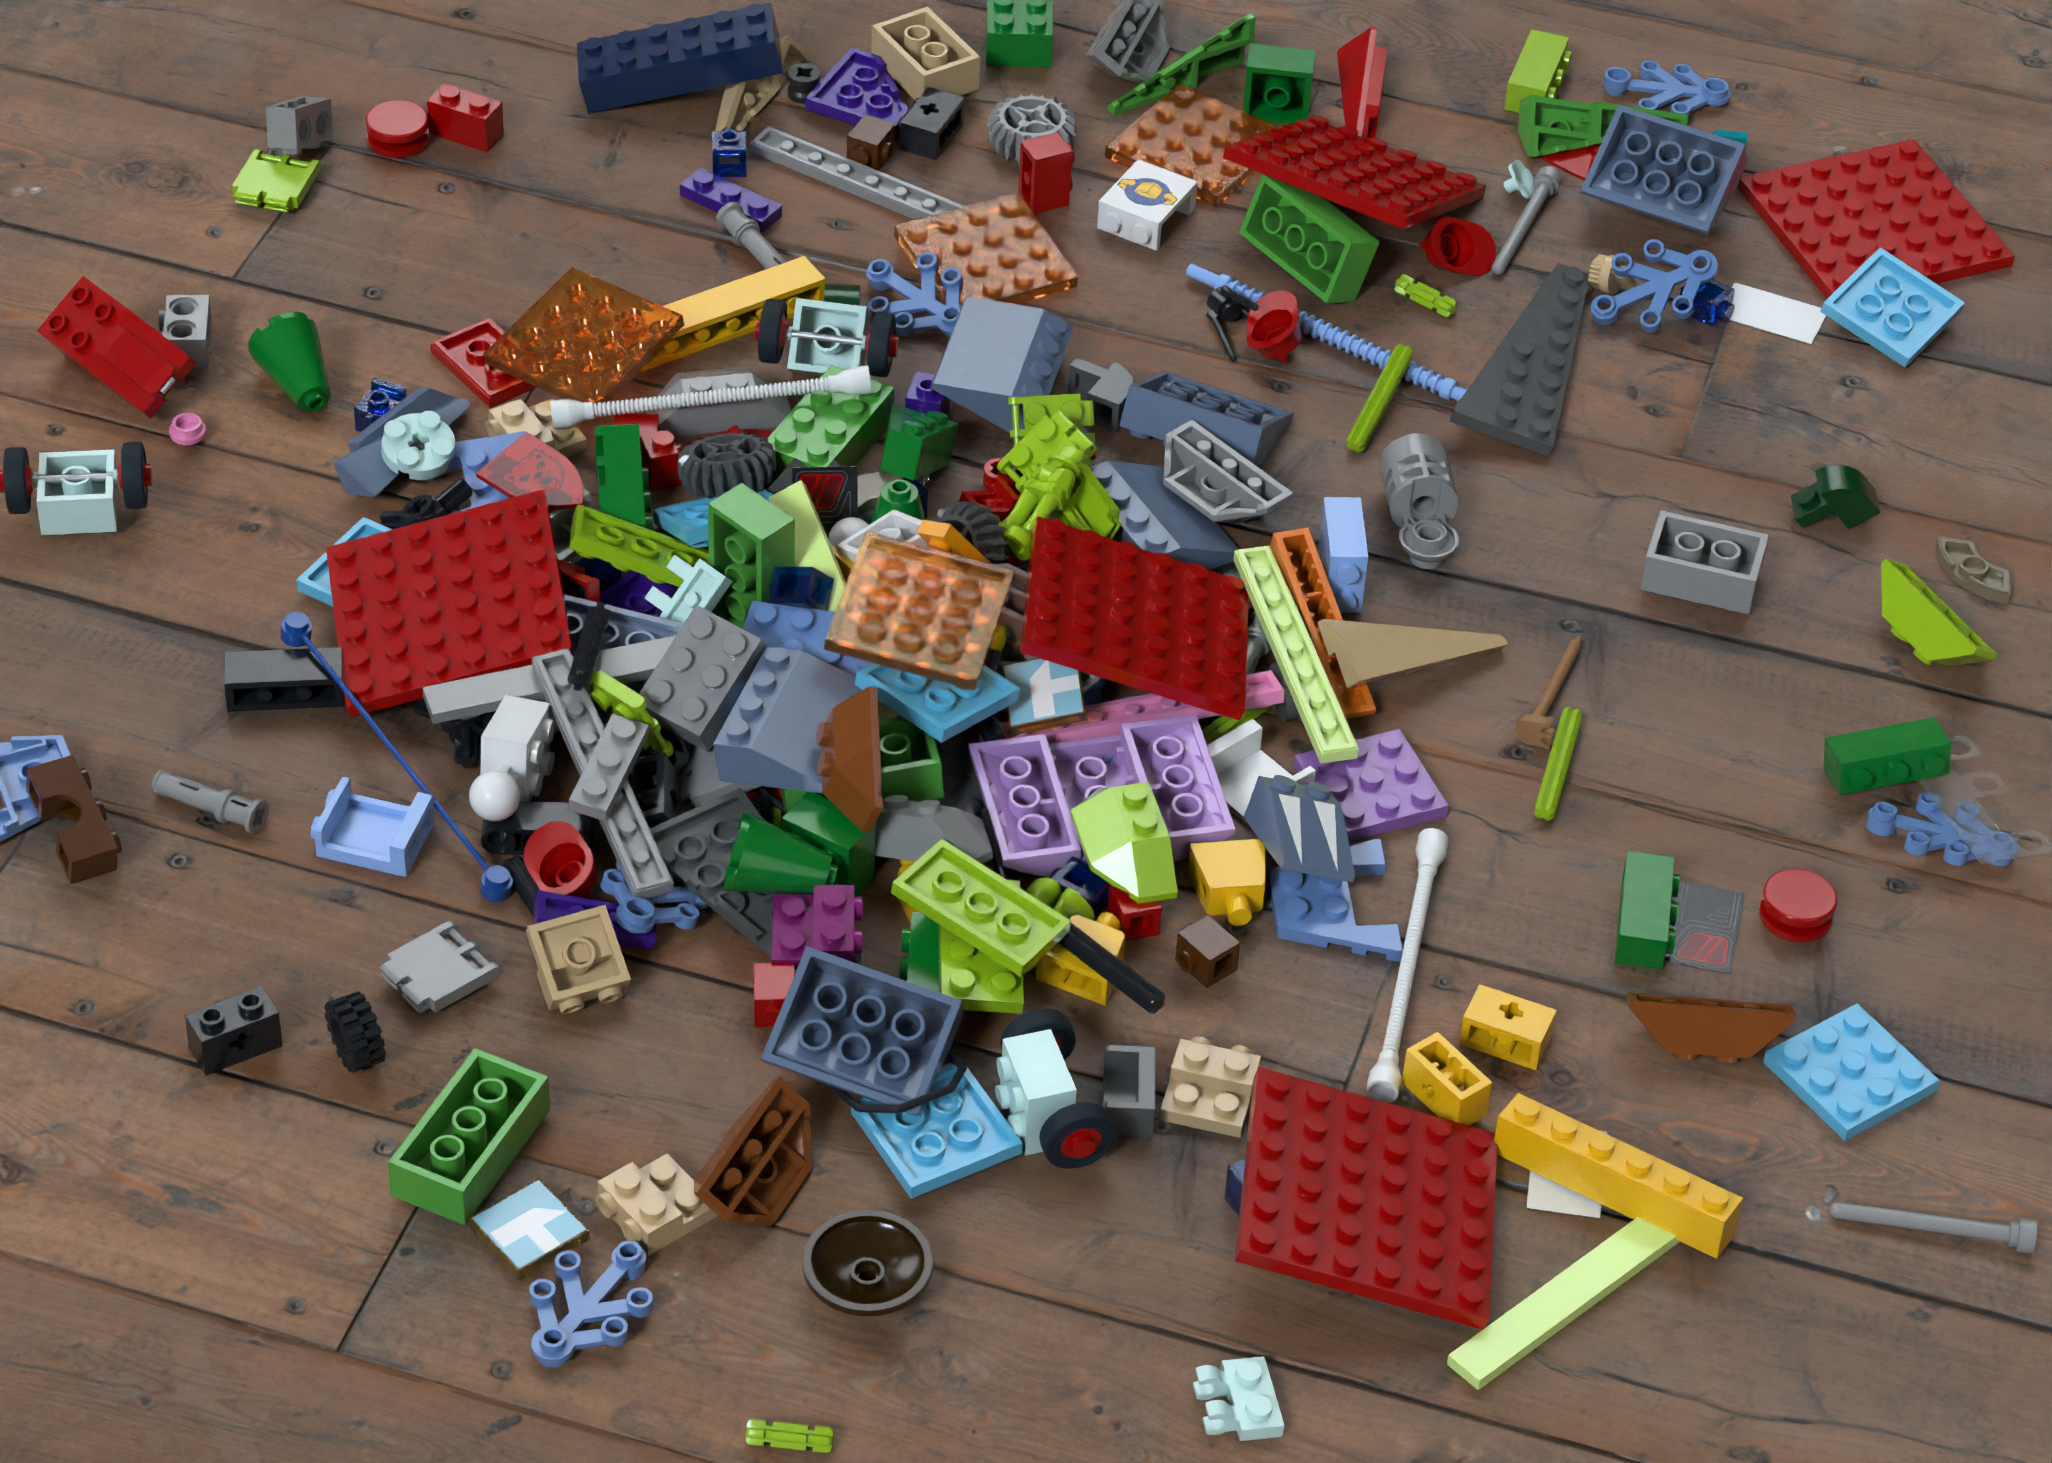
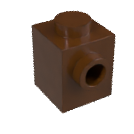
[847,115,895,170]
[1175,915,1240,988]

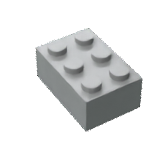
[1640,510,1769,614]
[639,605,766,752]

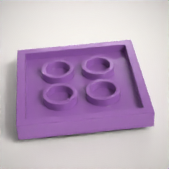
[1293,729,1449,842]

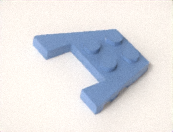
[429,431,526,513]
[0,735,70,842]
[1267,839,1403,962]

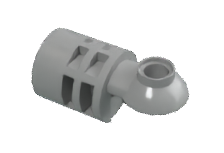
[1379,433,1459,569]

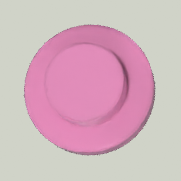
[169,413,206,446]

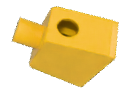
[1188,839,1265,926]
[1036,912,1126,1006]

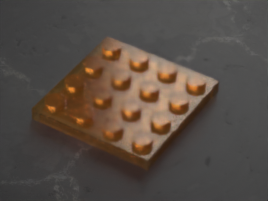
[1105,84,1279,207]
[894,192,1078,306]
[484,267,684,404]
[824,531,1015,690]

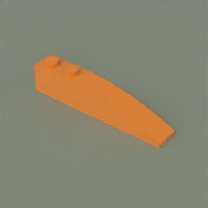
[1270,527,1376,719]

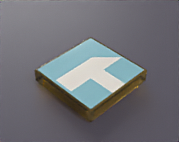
[1002,658,1088,736]
[469,1178,590,1281]

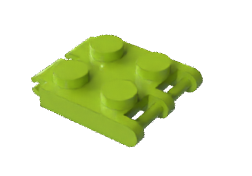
[232,149,321,213]
[1008,394,1096,470]
[997,411,1098,493]
[1050,463,1122,540]
[589,670,674,757]

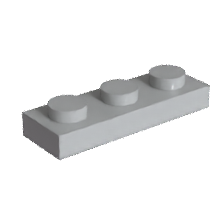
[568,714,649,821]

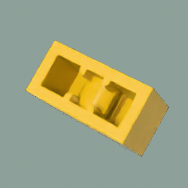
[1459,984,1557,1070]
[1402,1032,1492,1126]

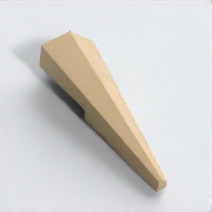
[1317,619,1508,688]

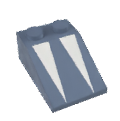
[1243,775,1355,882]

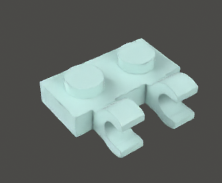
[645,555,733,623]
[1193,1356,1285,1441]

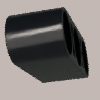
[480,802,598,855]

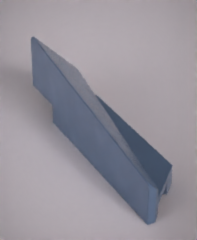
[333,387,471,497]

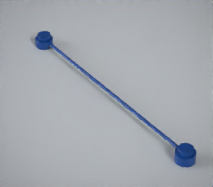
[280,612,513,902]

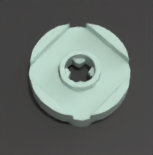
[381,411,456,480]

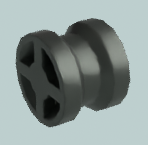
[788,63,821,104]

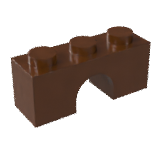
[26,755,122,884]

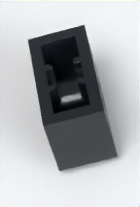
[897,87,964,160]
[627,752,682,829]
[185,986,283,1076]

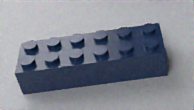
[577,3,783,113]

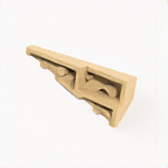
[712,35,810,148]

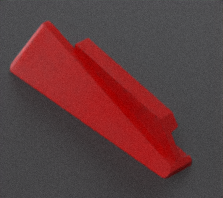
[1337,27,1388,139]

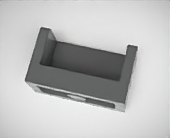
[1103,1045,1155,1137]

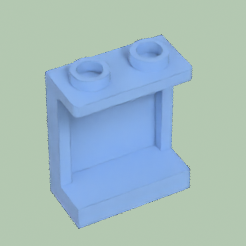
[310,777,435,877]

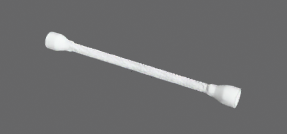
[550,366,871,429]
[1366,828,1449,1103]

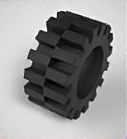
[324,991,386,1073]

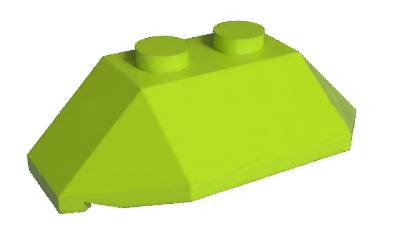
[1881,558,1998,666]
[1070,782,1178,904]

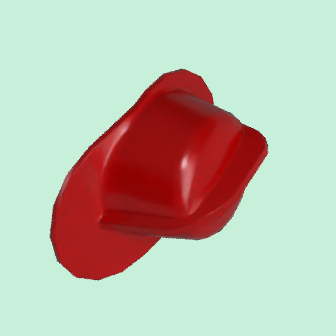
[1419,217,1496,276]
[1247,290,1302,364]
[523,821,598,899]

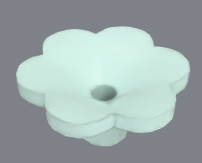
[1504,160,1535,199]

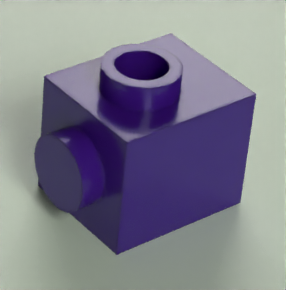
[905,371,950,414]

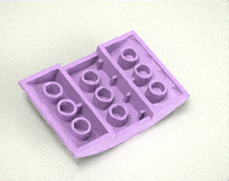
[969,714,1235,879]

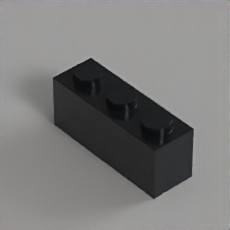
[224,647,344,712]

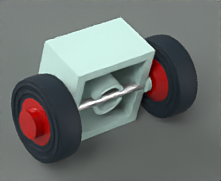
[755,298,899,377]
[0,442,153,535]
[995,1008,1116,1169]

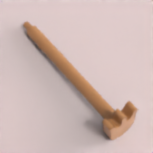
[1514,636,1582,750]

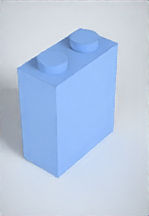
[1318,497,1368,612]

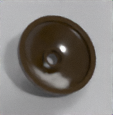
[802,1209,933,1316]

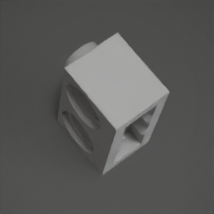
[266,96,333,154]
[159,295,212,367]

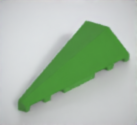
[1107,13,1256,116]
[1518,95,1688,158]

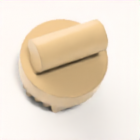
[1588,254,1636,295]

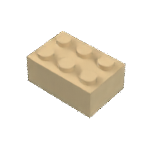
[871,6,980,100]

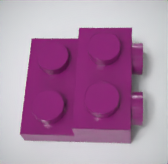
[771,885,863,970]

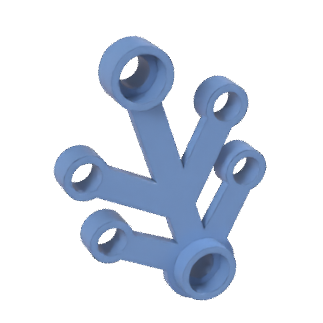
[1603,60,1731,120]
[1591,239,1718,333]
[866,252,963,337]
[1866,792,2019,866]
[600,862,709,934]
[529,1241,653,1367]

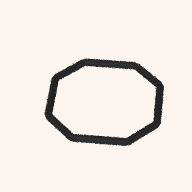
[829,1051,967,1113]

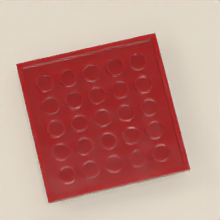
[1222,115,1487,230]
[1737,139,2015,299]
[326,489,575,718]
[1020,516,1249,721]
[1235,1067,1497,1330]

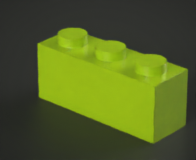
[1504,29,1572,113]

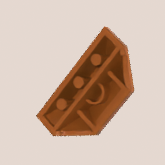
[816,686,883,833]
[1626,992,1796,1063]
[694,1076,813,1227]

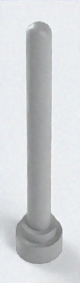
[1492,166,1563,275]
[1830,1202,2037,1254]

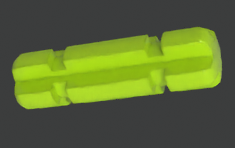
[1394,274,1458,318]
[745,1418,834,1453]

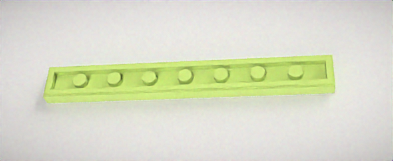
[768,480,900,720]
[1233,546,1359,764]
[1447,1217,1680,1390]

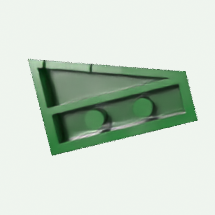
[880,404,959,481]
[595,424,653,530]

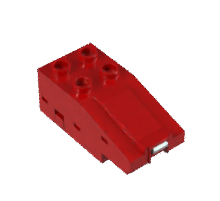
[37,276,197,419]

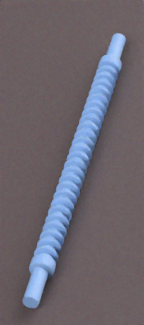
[1186,263,1467,401]

